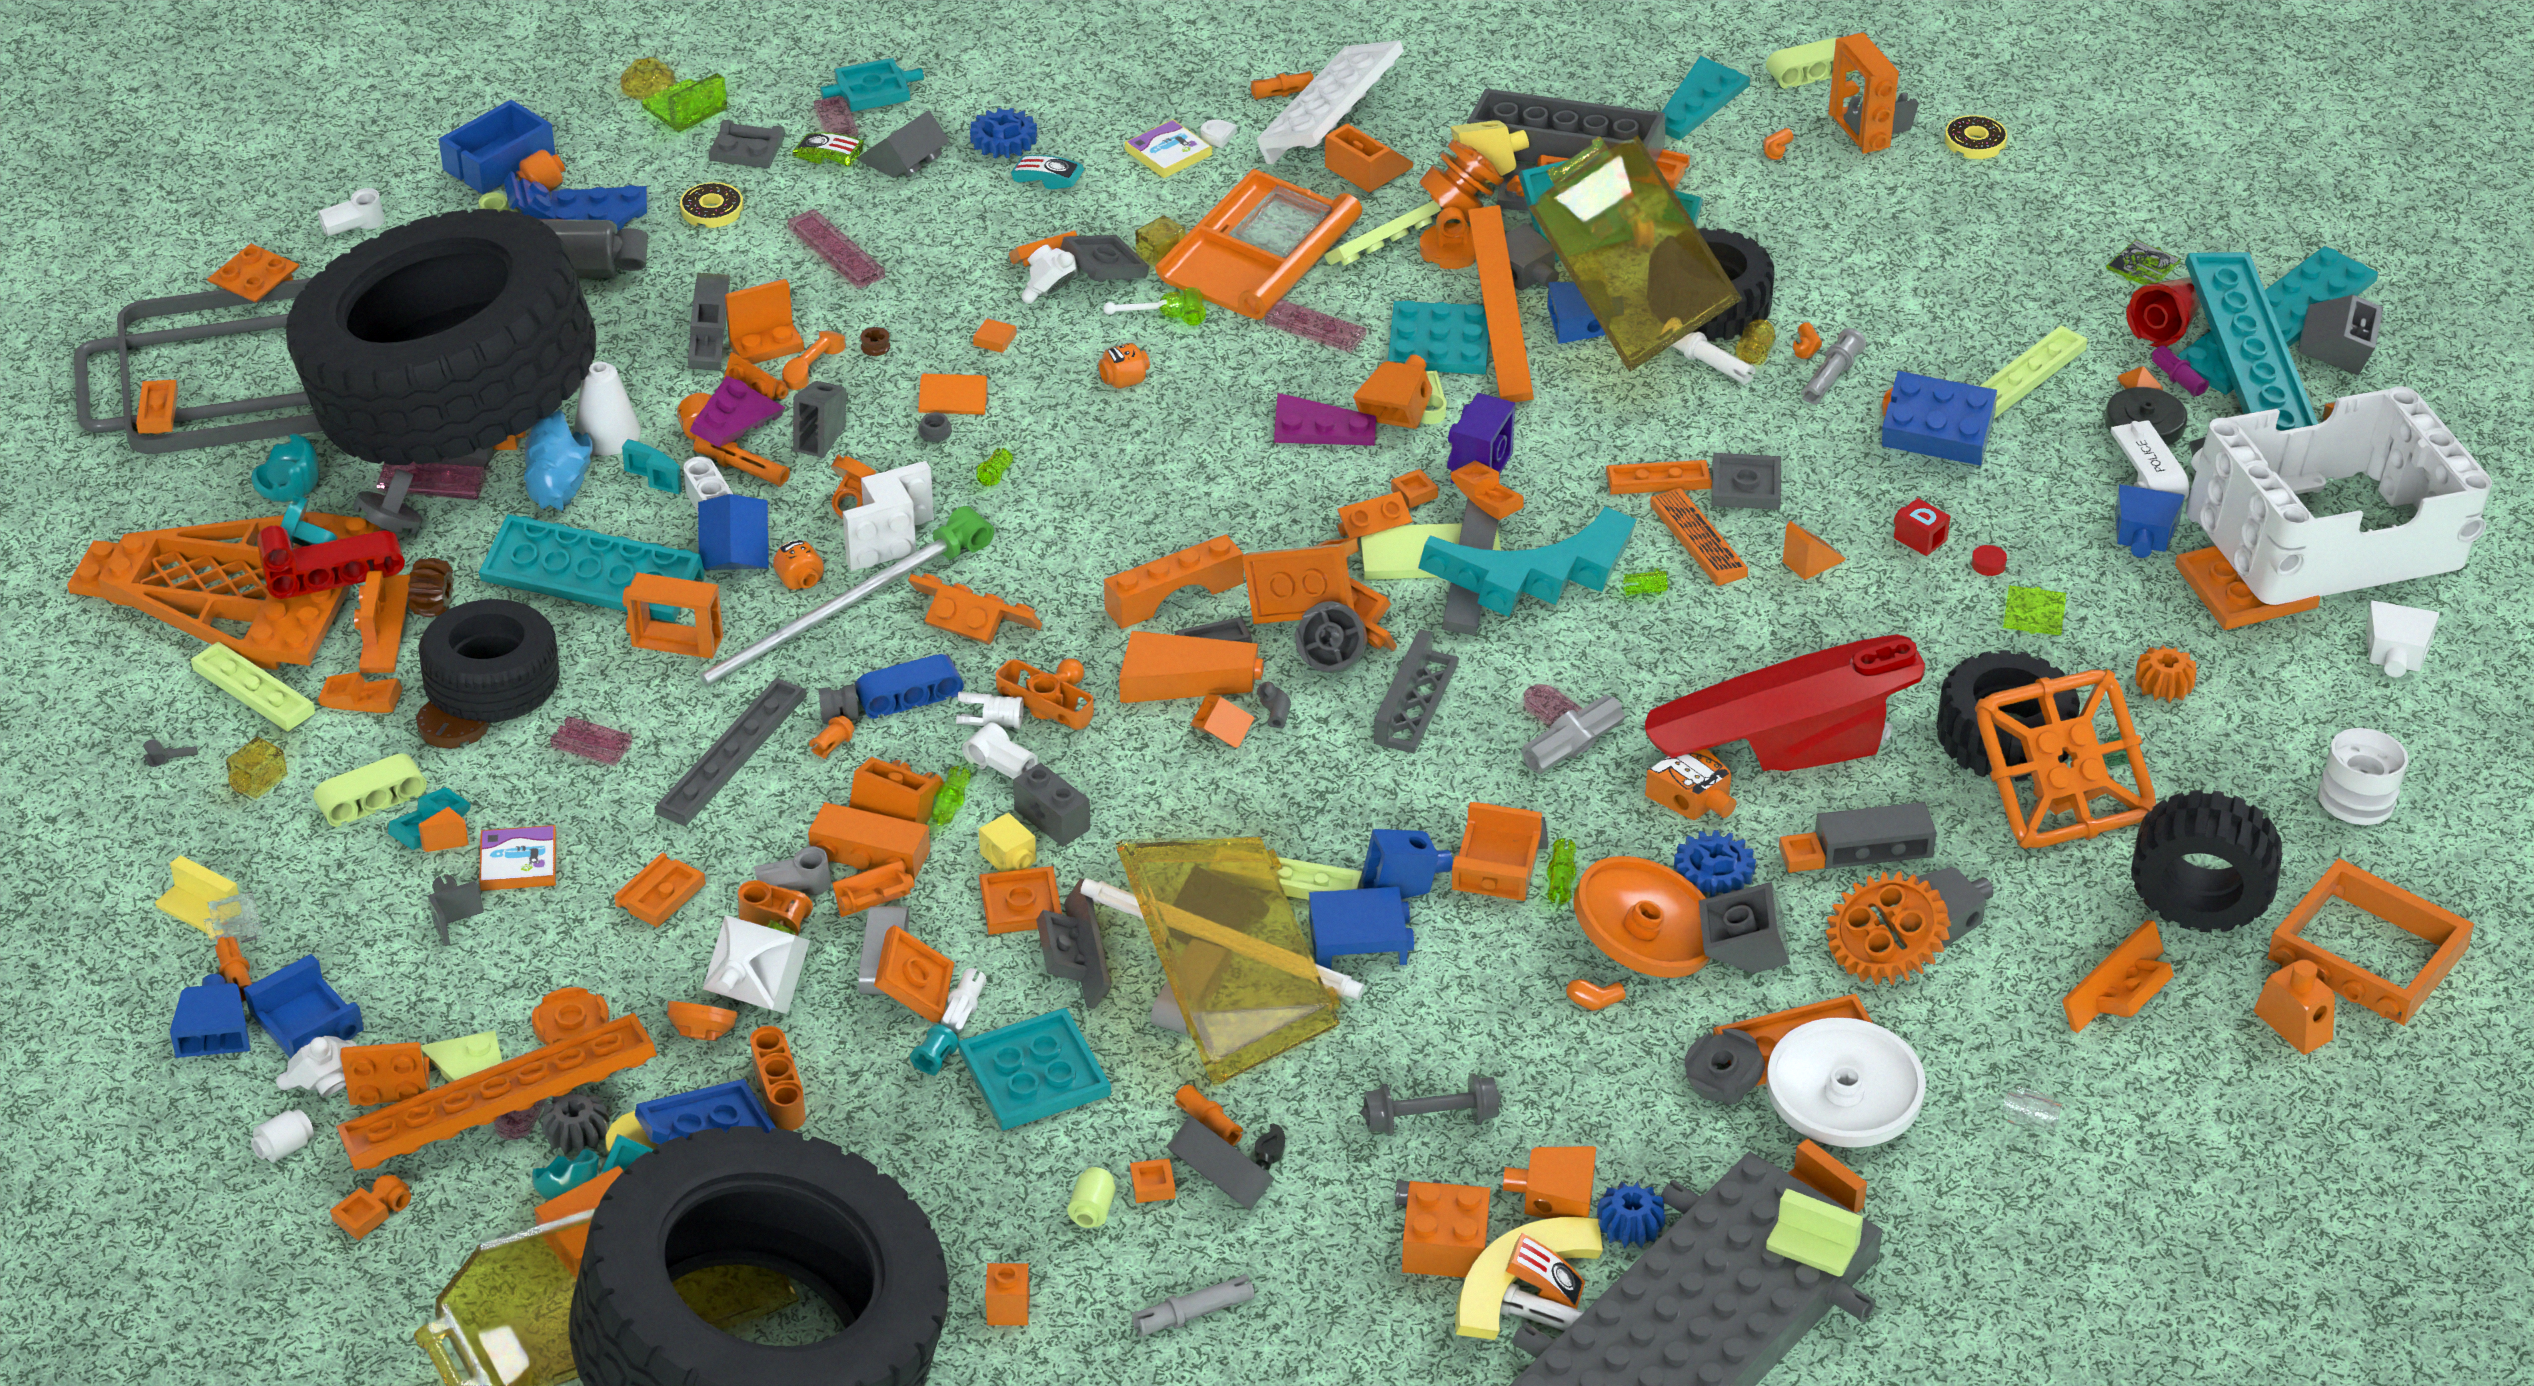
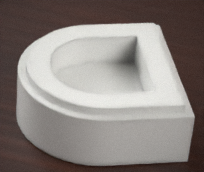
[1200,120,1237,148]

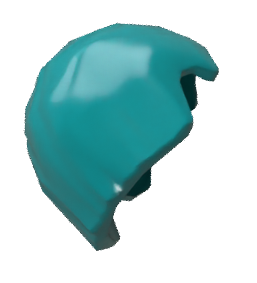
[532,1149,599,1201]

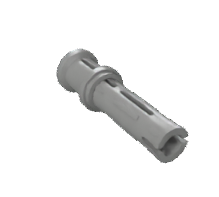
[1801,328,1866,405]

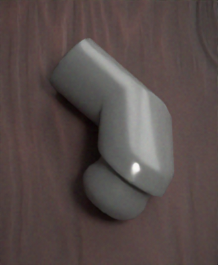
[1257,682,1291,729]

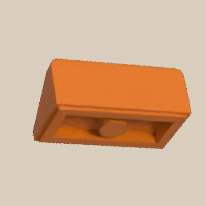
[918,373,988,415]

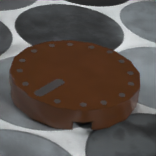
[416,701,490,749]

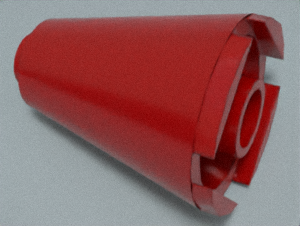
[2126,277,2201,347]

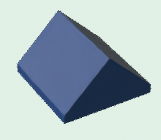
[698,494,769,570]

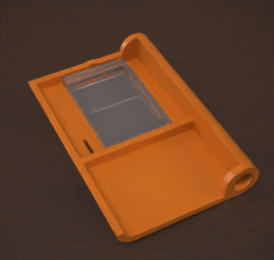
[1155,168,1362,320]

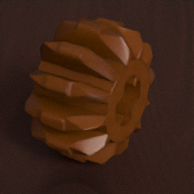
[407,557,454,618]

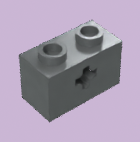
[1013,762,1090,847]

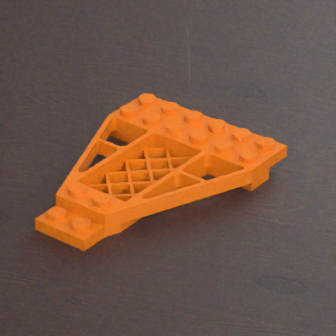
[67,512,380,670]

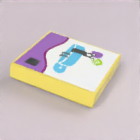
[1125,119,1212,178]

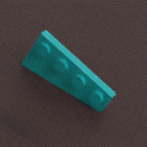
[1661,56,1751,141]

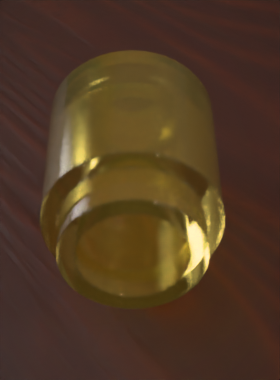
[1736,320,1776,365]

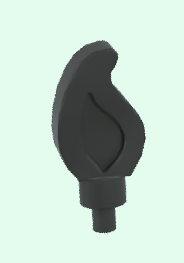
[1255,1123,1285,1170]

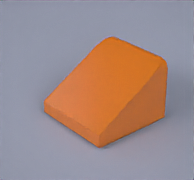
[418,807,469,852]

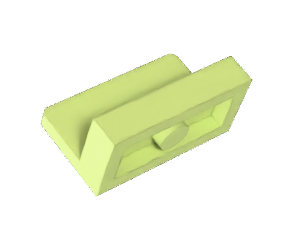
[1766,1189,1863,1277]

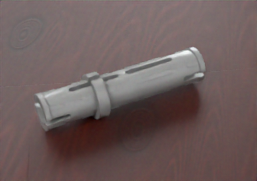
[1132,1274,1254,1338]

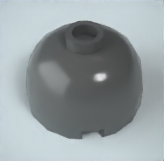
[1295,601,1368,674]

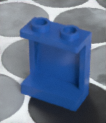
[1309,887,1414,970]
[244,954,364,1059]

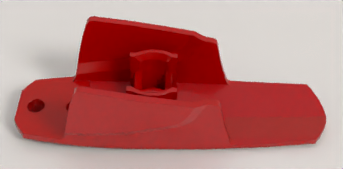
[1645,634,1926,771]

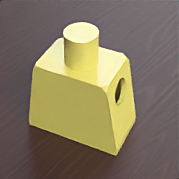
[1450,120,1529,183]

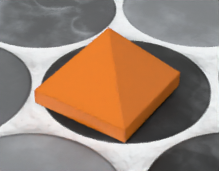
[2117,366,2163,391]

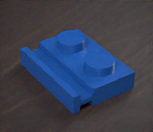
[504,171,555,219]

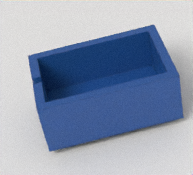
[438,99,555,195]
[1882,371,1997,466]

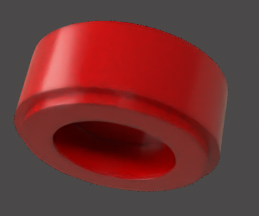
[1971,545,2007,576]

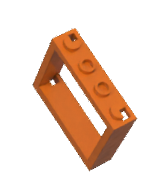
[2268,858,2475,1026]

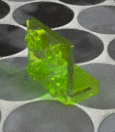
[642,73,728,133]

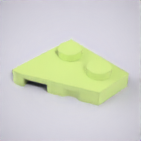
[421,1030,503,1083]

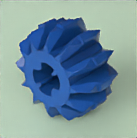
[1597,1181,1666,1249]

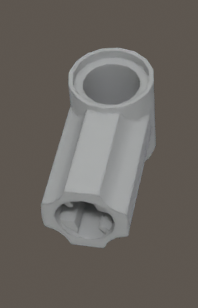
[754,846,832,895]

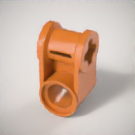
[738,880,813,936]

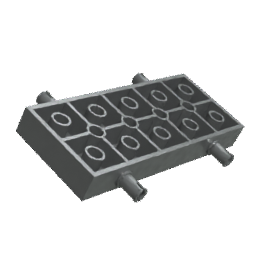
[1509,1151,1883,1386]

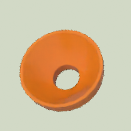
[667,1001,738,1042]

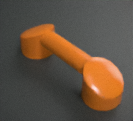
[782,330,846,390]

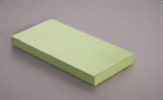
[1360,523,1501,580]

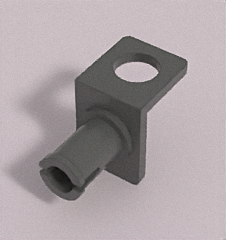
[427,874,484,946]

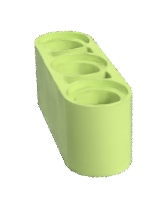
[1766,38,1855,89]
[313,753,427,827]

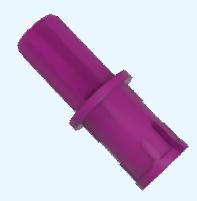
[2152,346,2209,397]

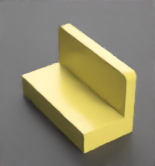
[155,855,242,934]

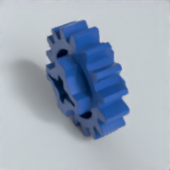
[970,108,1037,159]
[1674,830,1756,897]

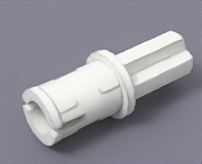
[941,968,987,1033]

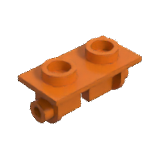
[724,352,788,400]
[1337,491,1413,538]
[832,859,915,917]

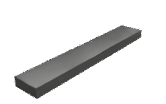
[1441,498,1498,636]
[655,678,807,826]

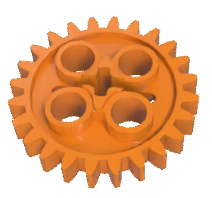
[1826,871,1951,985]

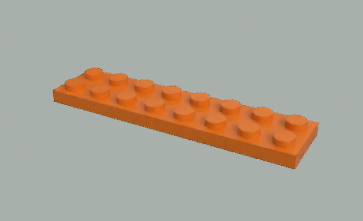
[336,1013,657,1171]

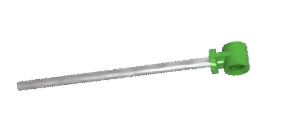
[700,506,995,686]

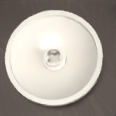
[1766,1018,1926,1147]

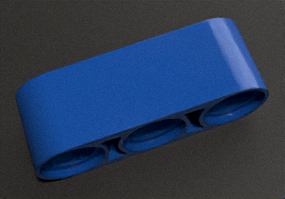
[855,654,964,719]

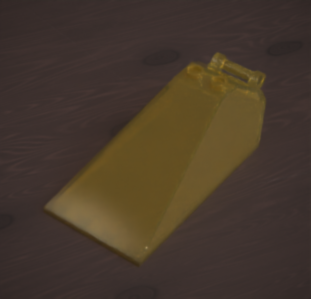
[1528,135,1742,372]
[413,1208,799,1386]

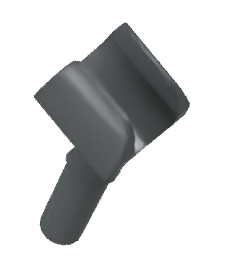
[143,739,198,767]

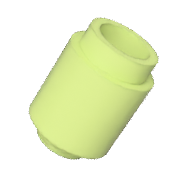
[1067,1167,1116,1228]

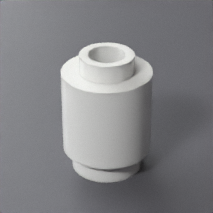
[251,1109,314,1163]

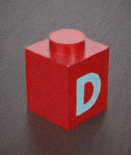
[1894,498,1951,557]

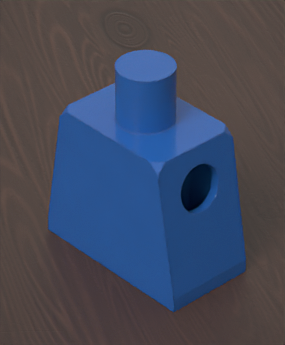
[1547,282,1626,344]
[2115,484,2185,558]
[1362,829,1453,899]
[170,974,251,1058]

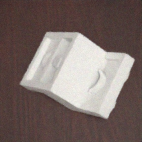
[843,461,934,571]

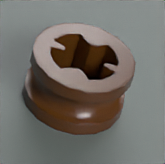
[860,327,890,356]

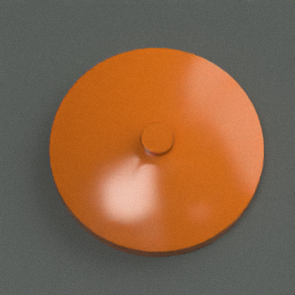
[1573,856,1711,978]

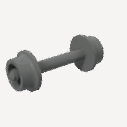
[1360,1073,1503,1136]

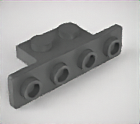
[1036,878,1112,1009]

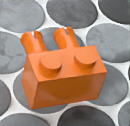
[849,757,944,824]

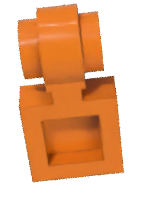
[330,1175,411,1241]

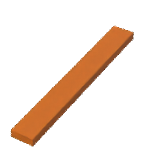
[1468,205,1534,402]

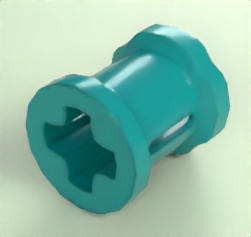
[909,1024,959,1076]

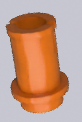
[809,716,855,759]

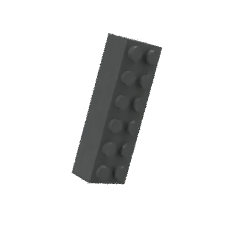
[1467,88,1665,179]

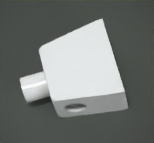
[2366,601,2439,678]

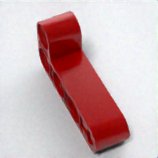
[257,525,405,599]

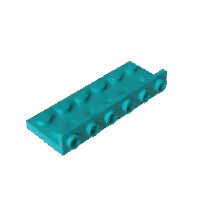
[478,514,705,622]

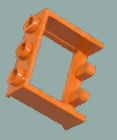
[1828,32,1899,154]

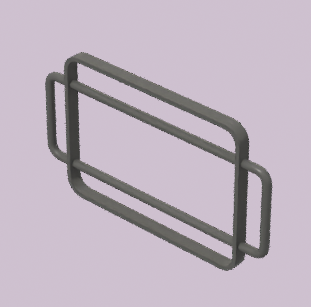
[73,278,322,454]

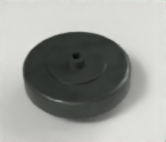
[2105,387,2188,446]

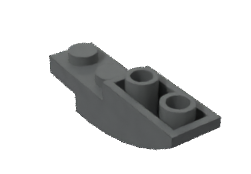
[688,273,730,371]

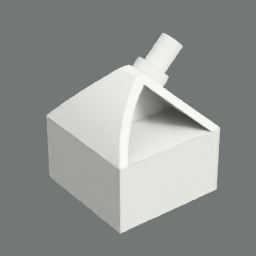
[703,915,810,1014]

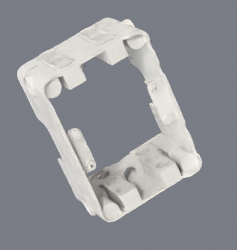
[2185,386,2492,605]

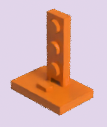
[1242,537,1359,624]

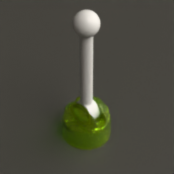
[1103,291,1182,318]

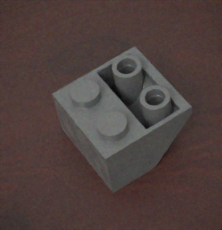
[2297,295,2383,375]

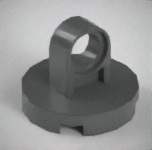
[353,468,423,535]

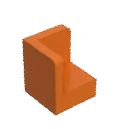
[1190,694,1255,748]

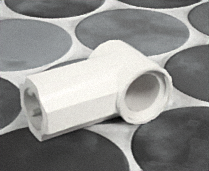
[317,188,385,237]
[962,722,1038,779]

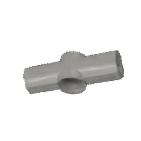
[1521,694,1625,775]

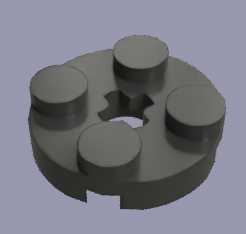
[1685,1028,1765,1105]

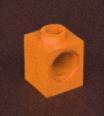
[985,1263,1030,1326]

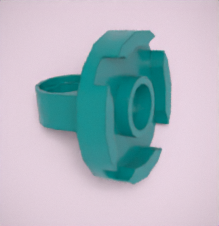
[280,494,338,548]

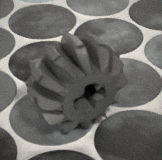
[541,1089,610,1156]

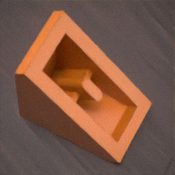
[1782,521,1846,580]

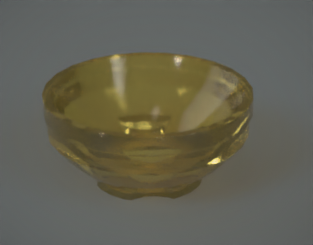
[620,57,676,100]

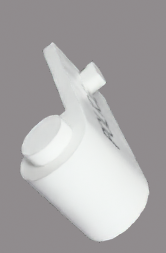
[2111,420,2189,501]

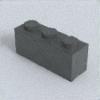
[1815,802,1937,869]

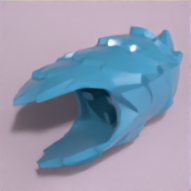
[524,409,593,511]

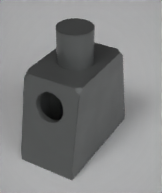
[1505,223,1559,291]
[793,381,848,458]
[1905,867,1994,948]

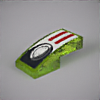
[792,132,864,167]

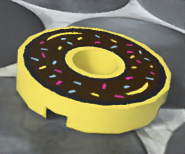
[1945,115,2007,159]
[680,182,744,228]

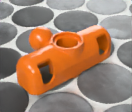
[996,658,1094,730]

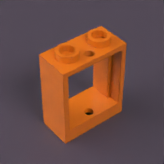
[622,572,724,659]

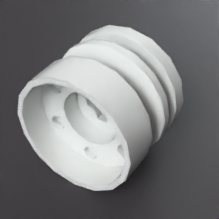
[2318,728,2408,825]

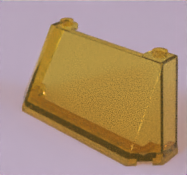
[1115,837,1341,1086]

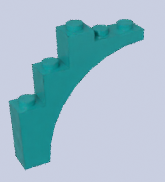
[1418,506,1637,617]

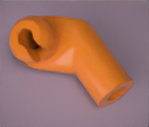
[1763,128,1794,160]
[1566,979,1626,1011]

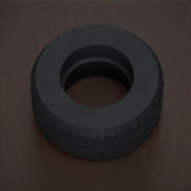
[419,599,560,723]

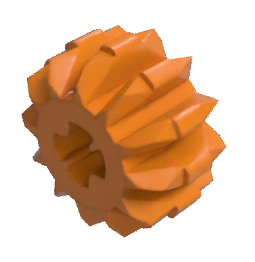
[2135,645,2197,704]

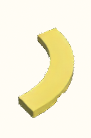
[1455,1217,1603,1340]

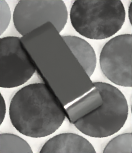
[1166,1115,1274,1211]

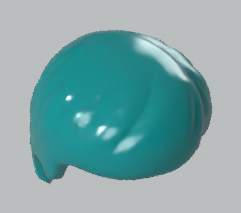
[251,433,319,503]

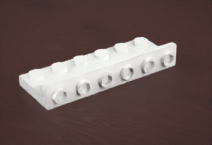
[1257,40,1404,164]

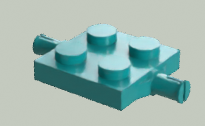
[820,58,924,112]

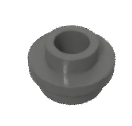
[918,412,952,442]

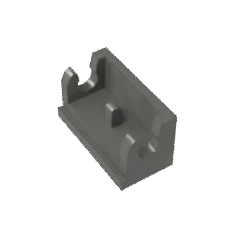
[1843,93,1919,135]

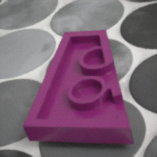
[690,375,786,447]
[1274,392,1376,446]

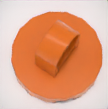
[1420,207,1476,269]
[831,454,877,519]

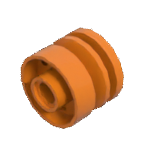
[1419,139,1504,222]

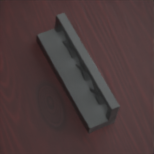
[1374,629,1459,754]

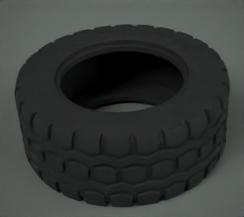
[286,209,596,465]
[568,1126,949,1386]

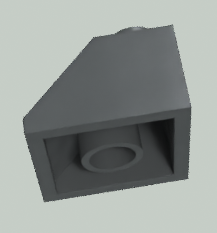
[857,110,949,178]
[1699,882,1790,973]

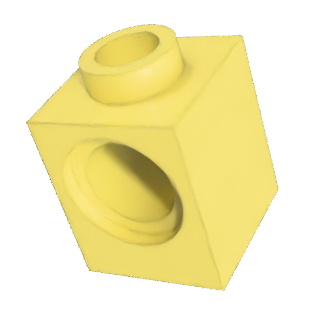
[979,812,1036,872]

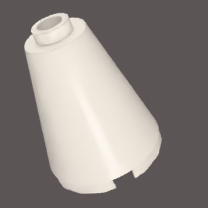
[573,361,641,456]

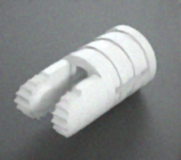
[956,692,1024,729]

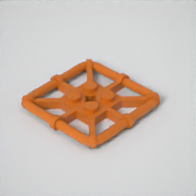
[1975,668,2156,849]

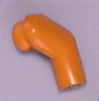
[1792,322,1822,359]

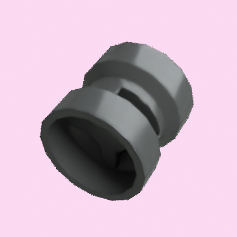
[818,684,859,724]

